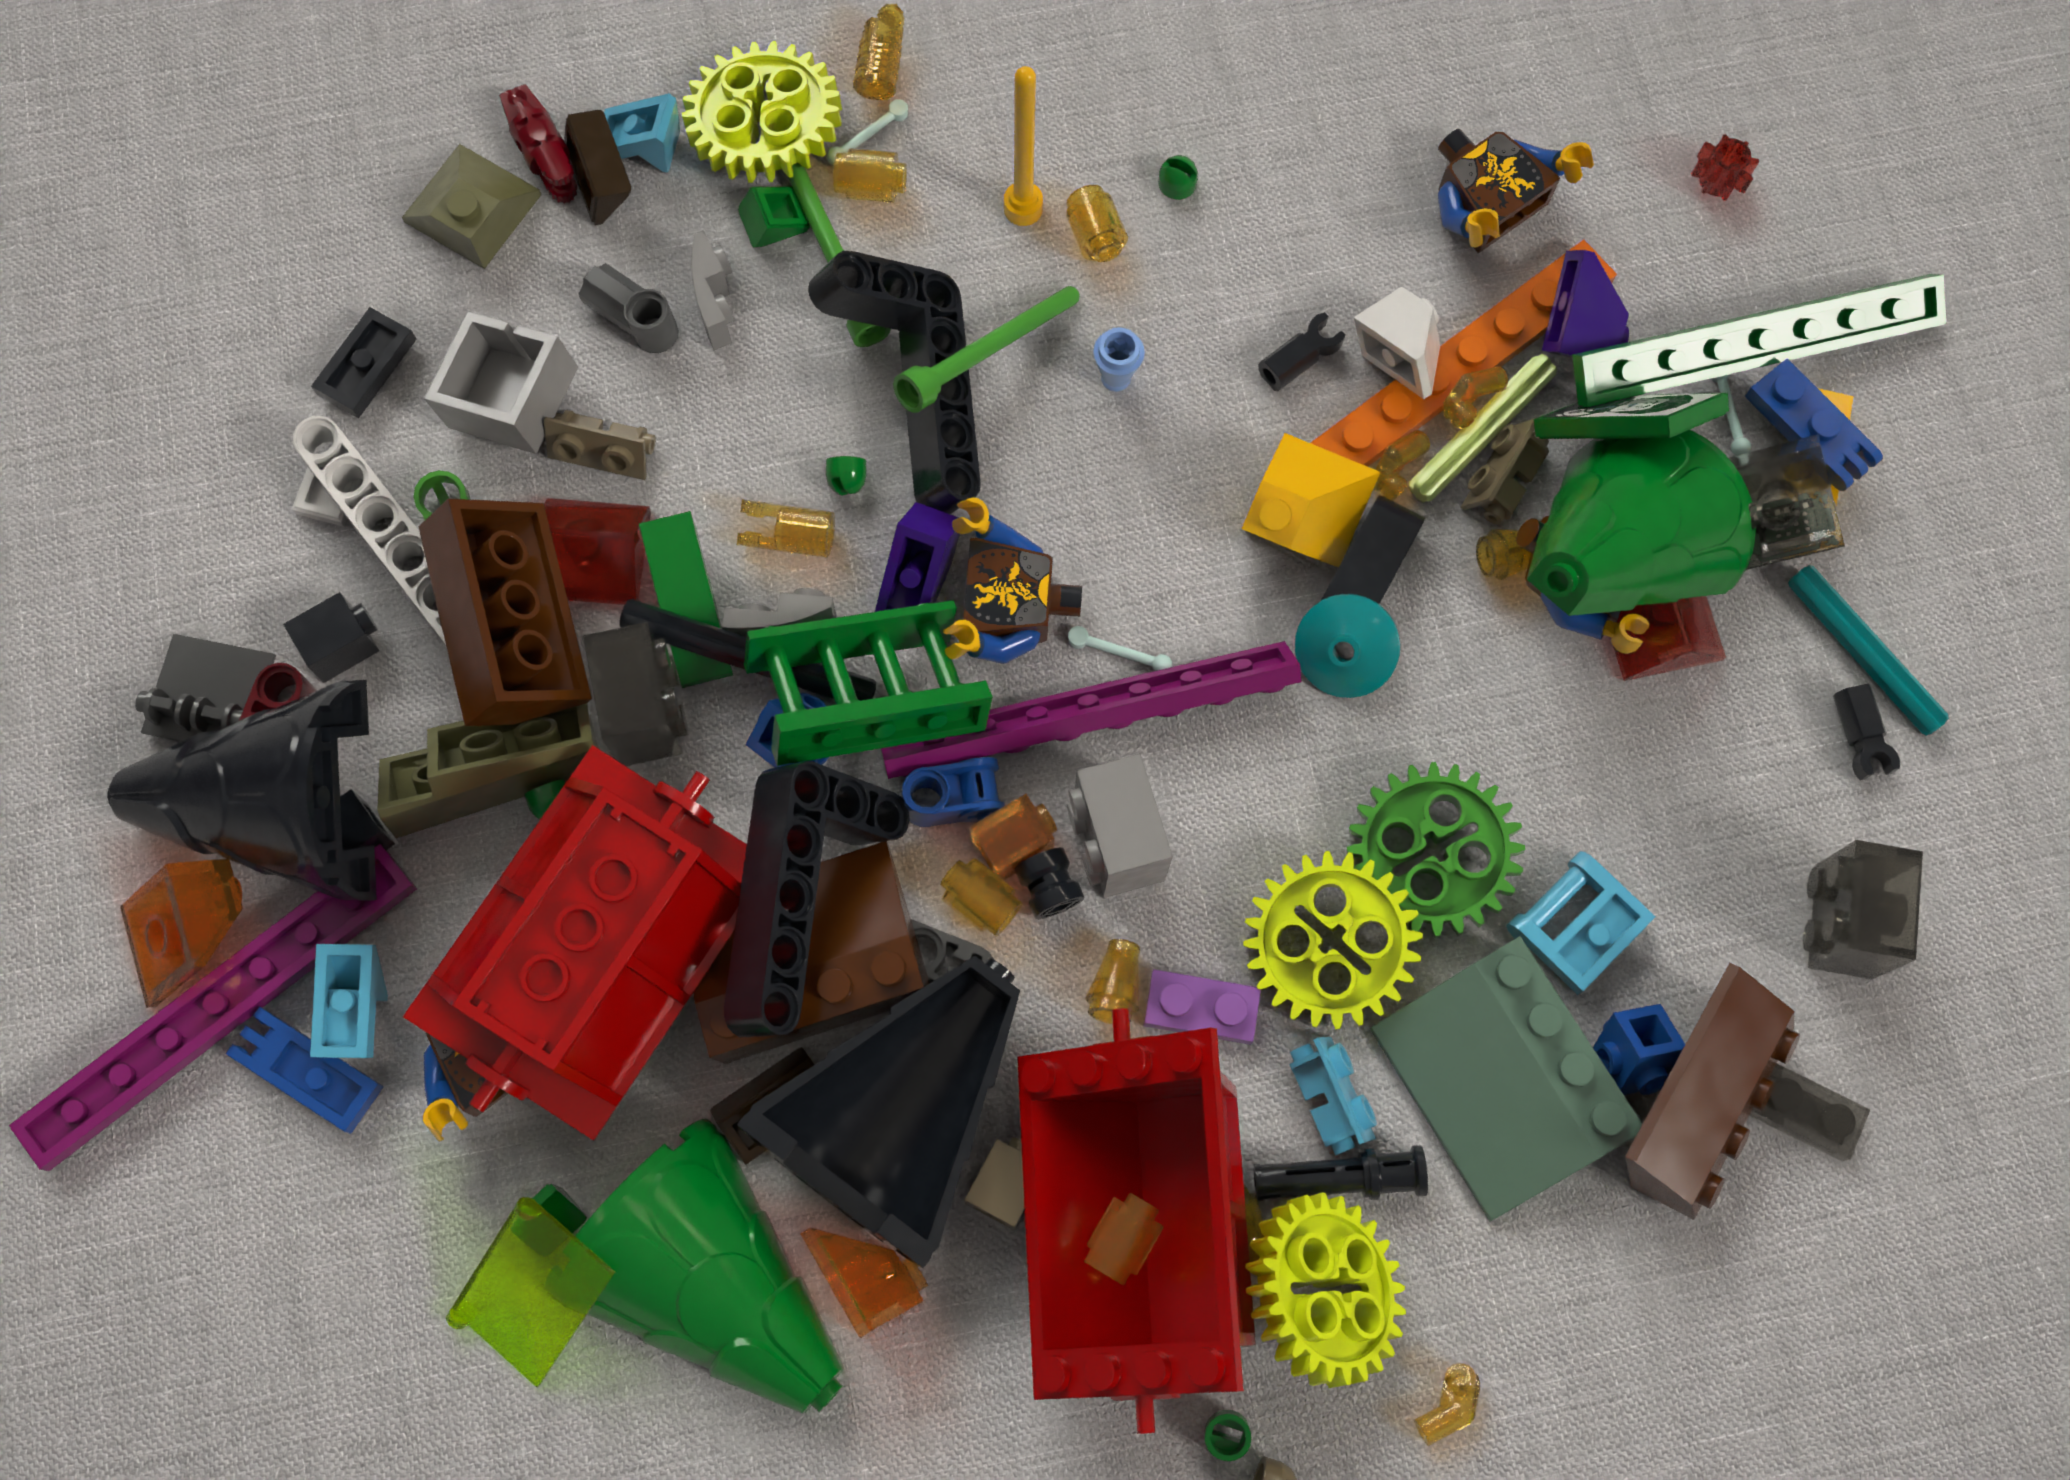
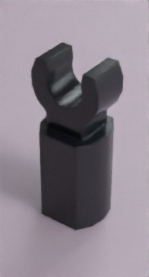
[1258,312,1345,391]
[1833,684,1900,781]

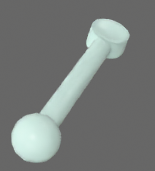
[827,99,908,166]
[1711,374,1751,457]
[1068,626,1173,671]

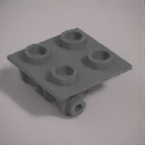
[135,634,276,741]

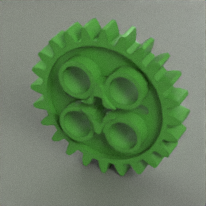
[1347,762,1525,938]

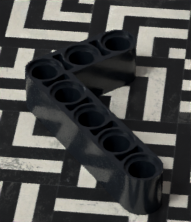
[808,251,981,514]
[724,761,909,1038]

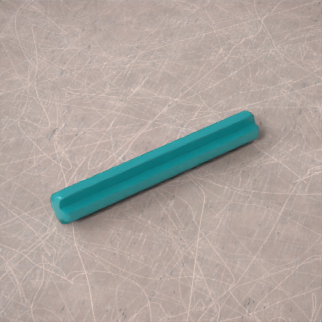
[1788,565,1949,736]

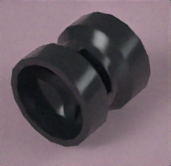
[1014,847,1085,920]

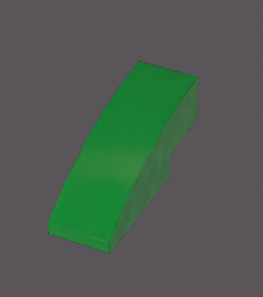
[639,511,733,688]

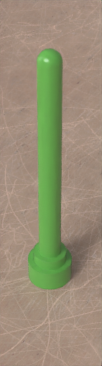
[787,163,891,347]
[893,286,1080,413]

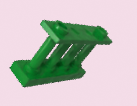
[744,600,993,766]

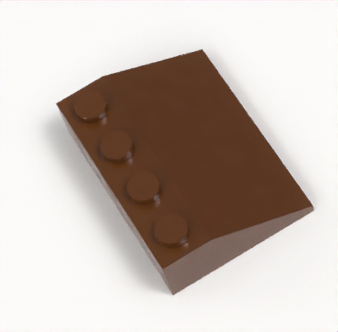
[693,842,930,1064]

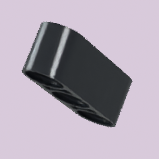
[1321,495,1426,604]

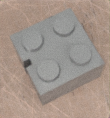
[424,311,578,454]
[1067,753,1173,898]

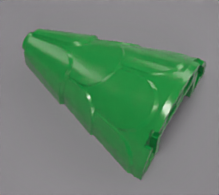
[1527,430,1756,616]
[547,1119,845,1414]

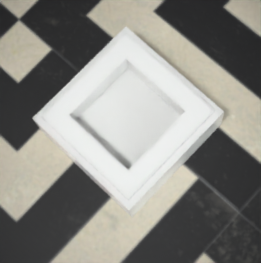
[292,467,362,527]

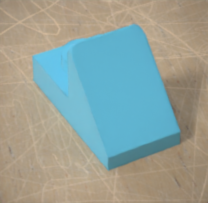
[604,93,680,173]
[310,944,388,1058]

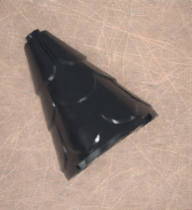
[107,680,377,901]
[737,956,1020,1268]

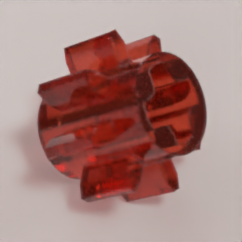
[1691,134,1759,201]

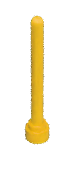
[1004,66,1043,226]

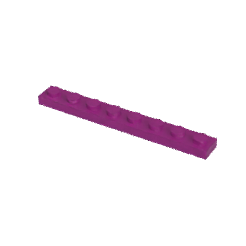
[881,641,1302,779]
[9,844,417,1171]

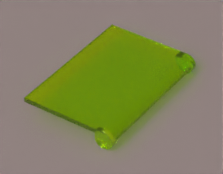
[446,1197,615,1387]

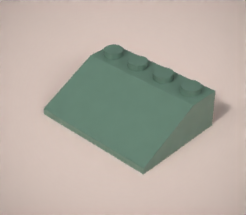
[1370,936,1642,1221]

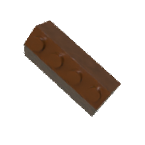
[418,499,592,726]
[1625,962,1800,1220]

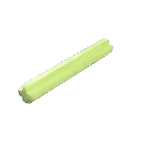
[1408,354,1557,502]

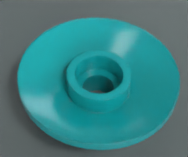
[1295,594,1401,698]

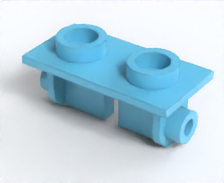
[1289,1037,1377,1156]

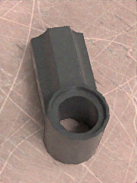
[578,263,679,353]

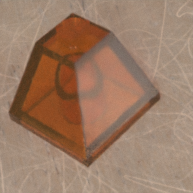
[120,858,243,1008]
[800,1227,929,1339]

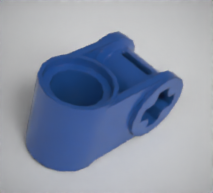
[902,757,1007,827]

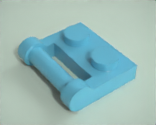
[1506,851,1656,995]

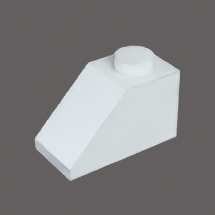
[1354,287,1440,399]

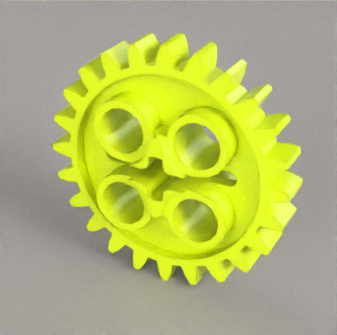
[682,41,842,183]
[1243,851,1423,1030]
[1245,1192,1406,1388]

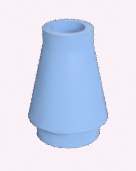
[1093,327,1145,392]

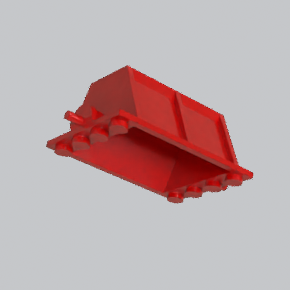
[403,745,747,1141]
[1017,1008,1256,1434]

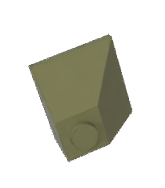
[402,144,542,269]

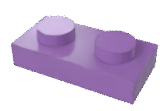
[1143,969,1261,1045]

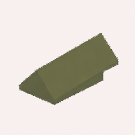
[377,703,598,839]

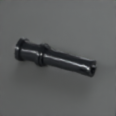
[1253,1145,1428,1201]

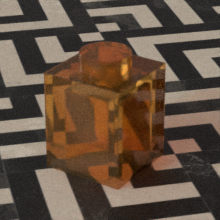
[970,794,1058,883]

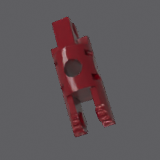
[499,84,578,204]

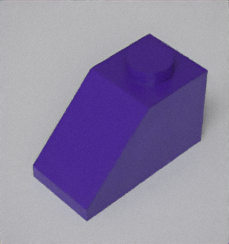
[1542,250,1629,357]
[874,502,960,612]

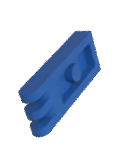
[1745,358,1883,491]
[225,1006,384,1134]

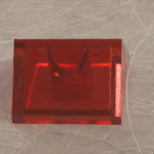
[544,498,651,605]
[1610,596,1726,681]

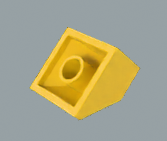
[1241,433,1380,568]

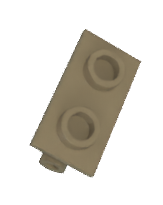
[544,410,656,480]
[1460,418,1549,525]

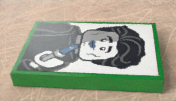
[1533,393,1729,439]

